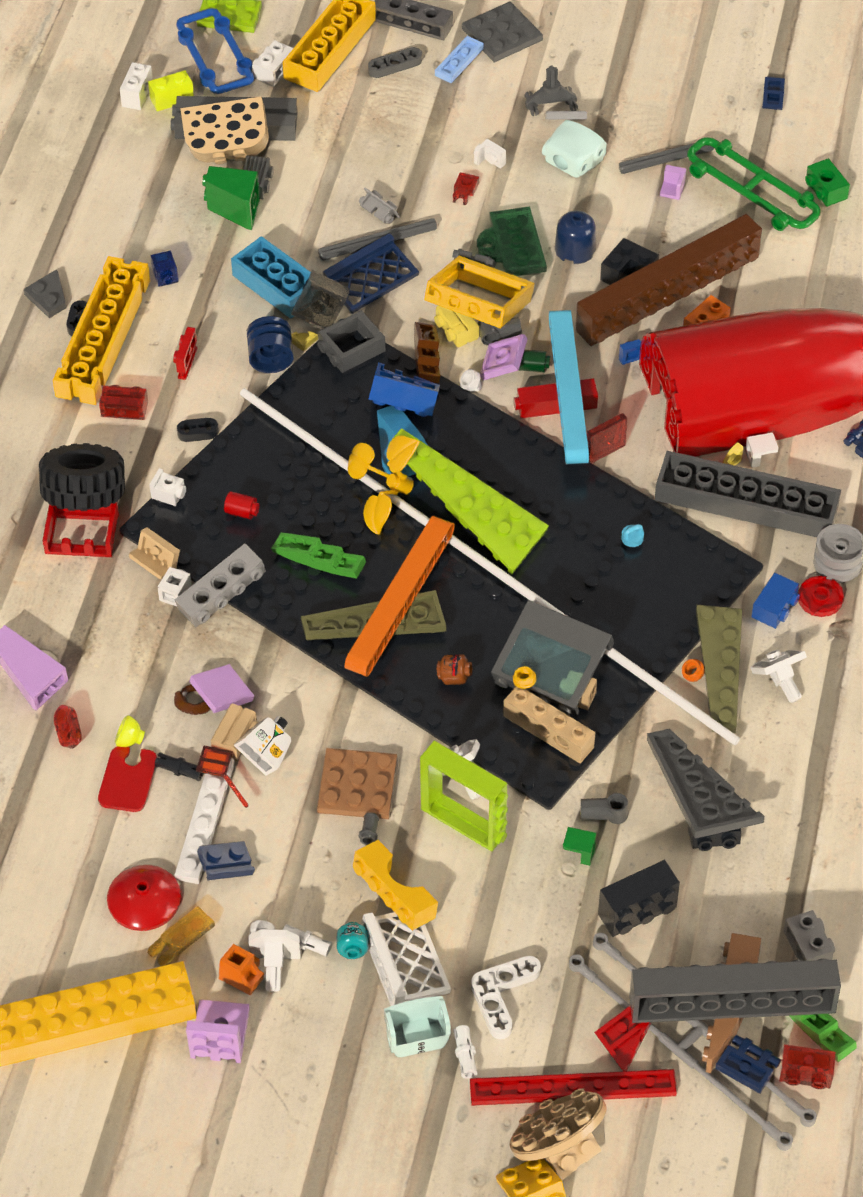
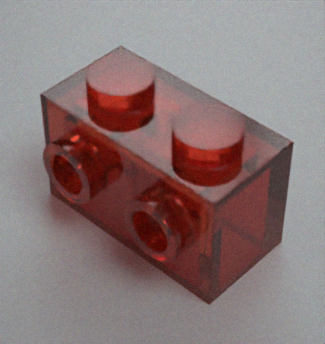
[779,1044,836,1089]

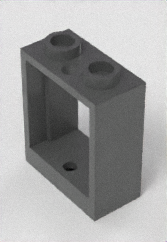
[318,310,386,373]

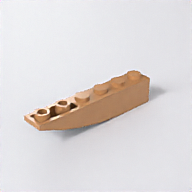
[702,933,761,1073]

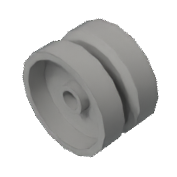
[813,524,863,583]

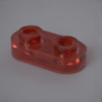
[54,705,82,749]

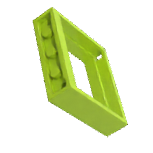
[420,740,508,852]

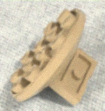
[510,1089,607,1180]

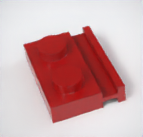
[173,327,198,380]

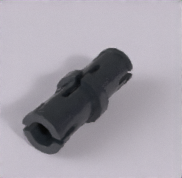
[155,752,204,781]

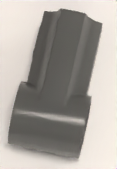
[477,318,522,345]
[581,793,628,824]

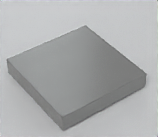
[545,111,587,120]

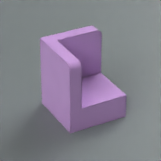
[660,165,686,200]

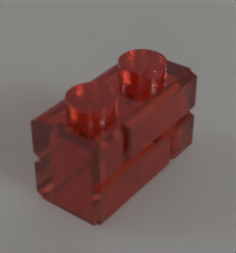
[99,385,148,420]

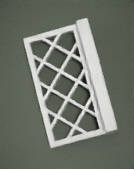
[361,912,451,1006]

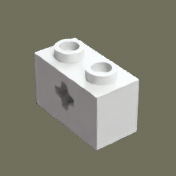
[120,62,153,110]

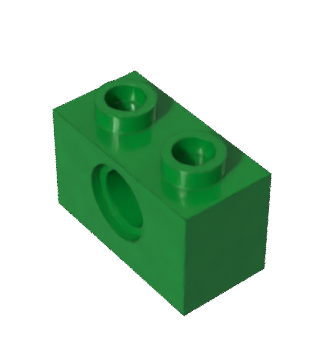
[805,158,850,207]

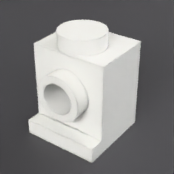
[149,468,186,506]
[158,567,191,606]

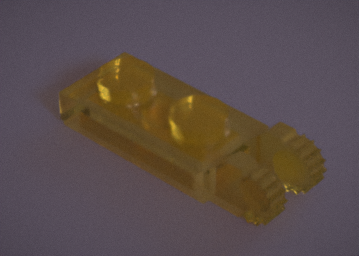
[147,906,215,966]

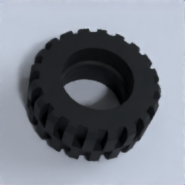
[39,443,125,511]

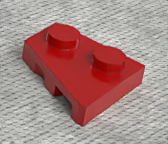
[594,1006,651,1071]

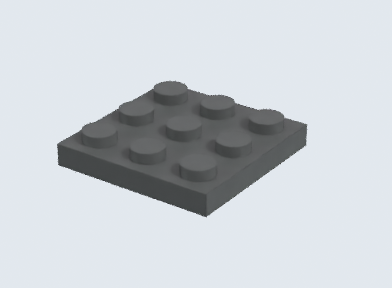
[462,1,543,63]

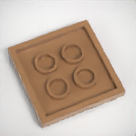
[317,748,397,819]

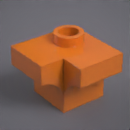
[219,944,264,995]

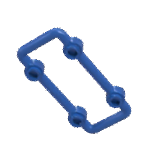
[176,8,254,94]

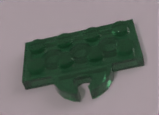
[477,206,547,276]

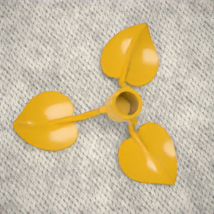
[348,435,420,535]

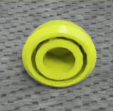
[115,715,145,747]

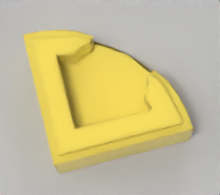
[291,331,318,351]
[722,442,743,466]

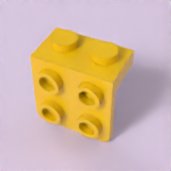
[496,1159,566,1197]

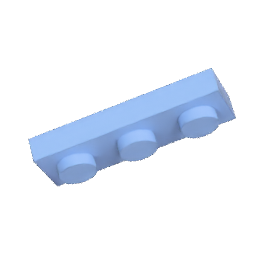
[435,36,484,83]

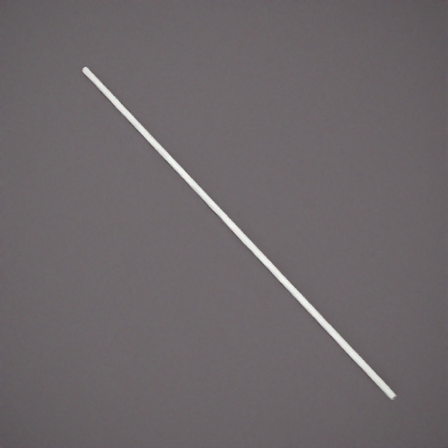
[240,388,740,746]

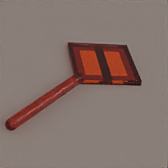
[196,746,249,808]

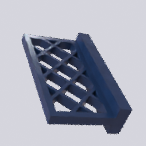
[321,233,419,314]

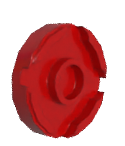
[798,576,844,617]

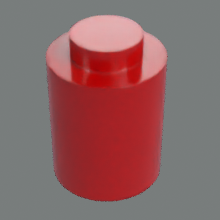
[224,491,260,519]

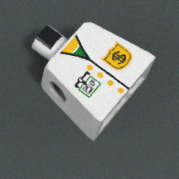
[234,716,291,776]

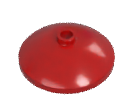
[107,865,181,931]

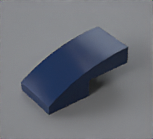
[762,77,785,110]

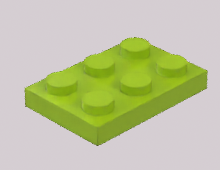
[197,0,262,33]

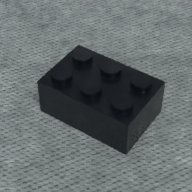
[598,859,680,937]

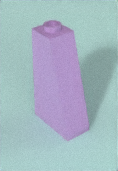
[0,625,68,711]

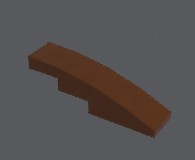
[414,322,441,383]

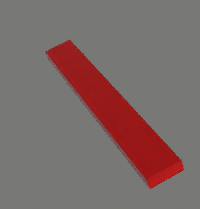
[470,1069,677,1106]

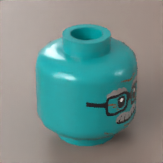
[336,922,369,959]

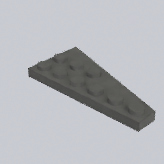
[647,729,765,839]

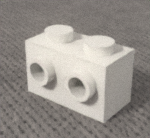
[252,40,293,87]

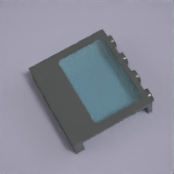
[491,600,614,716]

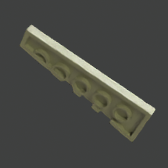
[301,590,446,640]
[696,605,742,733]

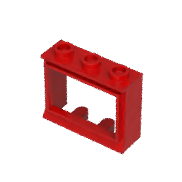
[42,502,119,557]

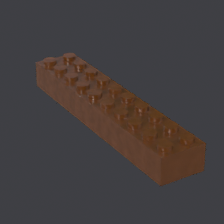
[576,214,762,346]

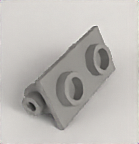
[359,187,400,224]

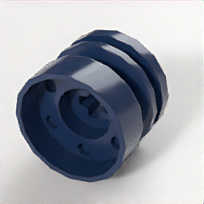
[246,316,294,373]

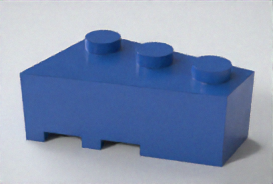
[369,362,440,417]

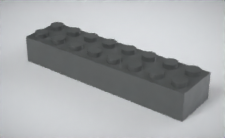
[655,451,841,537]
[629,959,841,1023]

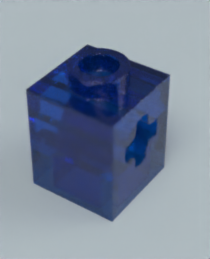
[150,250,179,287]

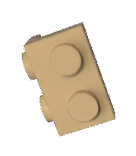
[129,527,180,579]

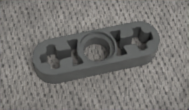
[368,47,422,78]

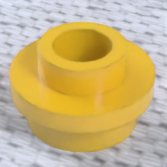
[513,666,536,689]

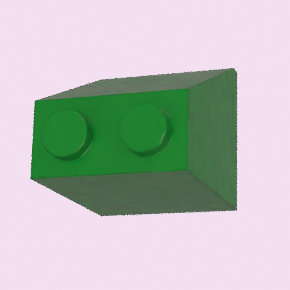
[202,166,260,230]

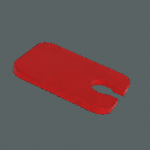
[98,746,157,812]

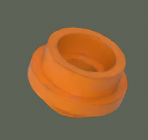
[682,659,705,682]

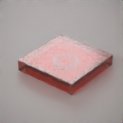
[587,413,627,463]

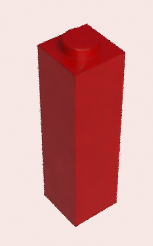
[513,378,598,418]

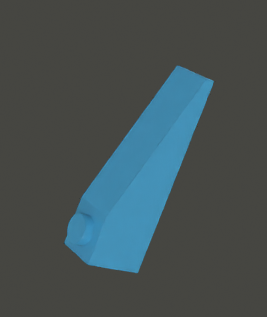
[377,406,427,476]

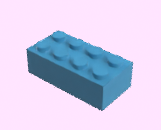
[231,236,321,319]

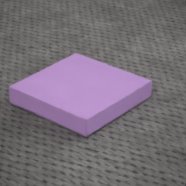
[480,334,528,380]
[189,664,254,713]

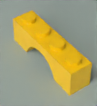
[353,840,438,930]

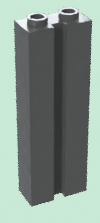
[171,96,298,141]

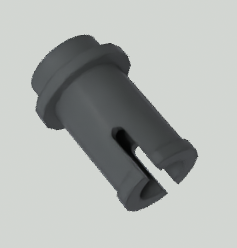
[358,813,379,845]

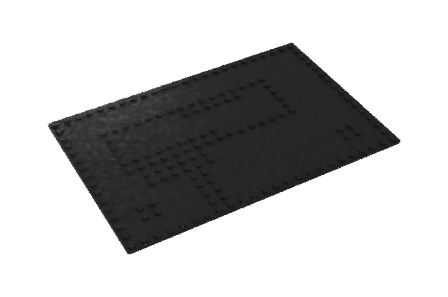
[119,319,763,810]

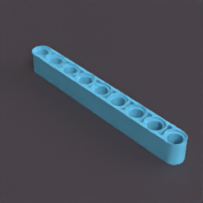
[549,310,589,464]

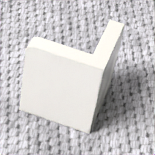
[745,433,778,468]

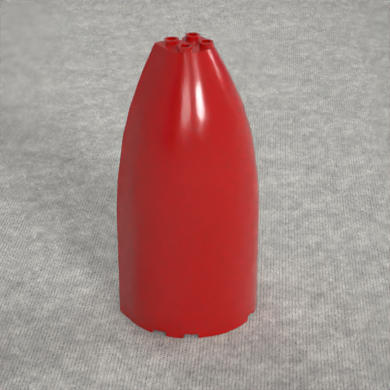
[639,308,863,457]

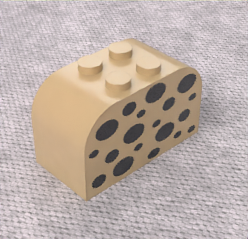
[180,97,269,164]

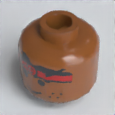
[437,654,473,685]

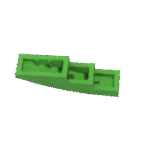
[271,532,366,579]
[789,1014,857,1062]

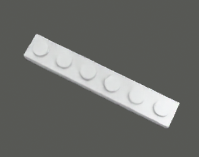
[175,757,235,884]

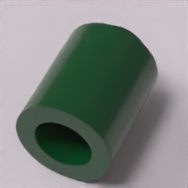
[519,350,550,373]

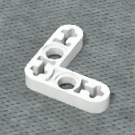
[471,956,541,1039]

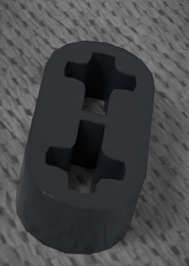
[66,300,87,336]
[177,418,219,442]

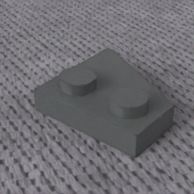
[23,270,66,318]

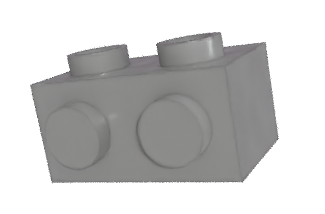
[784,910,835,961]

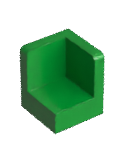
[563,827,596,866]

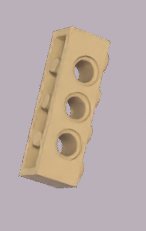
[504,687,595,764]

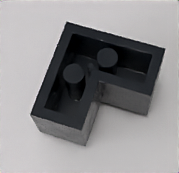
[600,238,659,285]

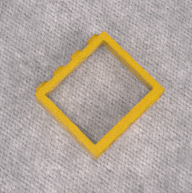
[424,256,535,328]

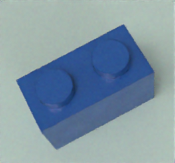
[752,572,800,629]

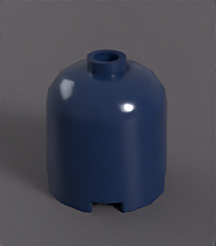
[555,210,596,264]

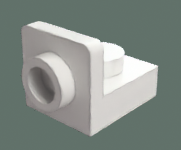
[474,139,506,169]

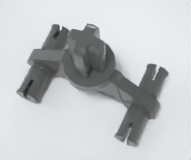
[524,65,578,116]

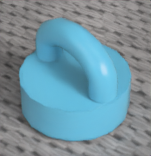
[621,524,644,547]

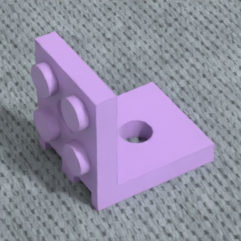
[186,999,250,1063]

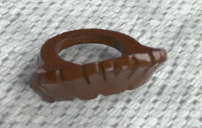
[174,684,210,715]

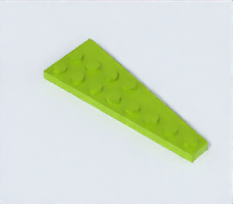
[388,428,549,575]

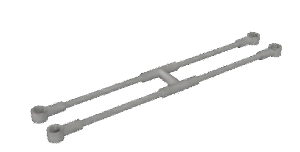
[569,933,817,1151]

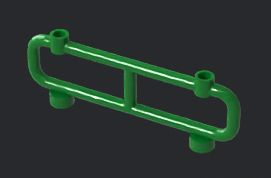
[687,137,821,231]

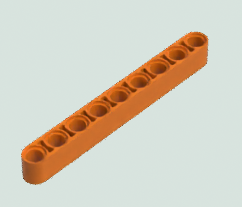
[345,516,455,677]

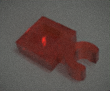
[453,172,479,205]

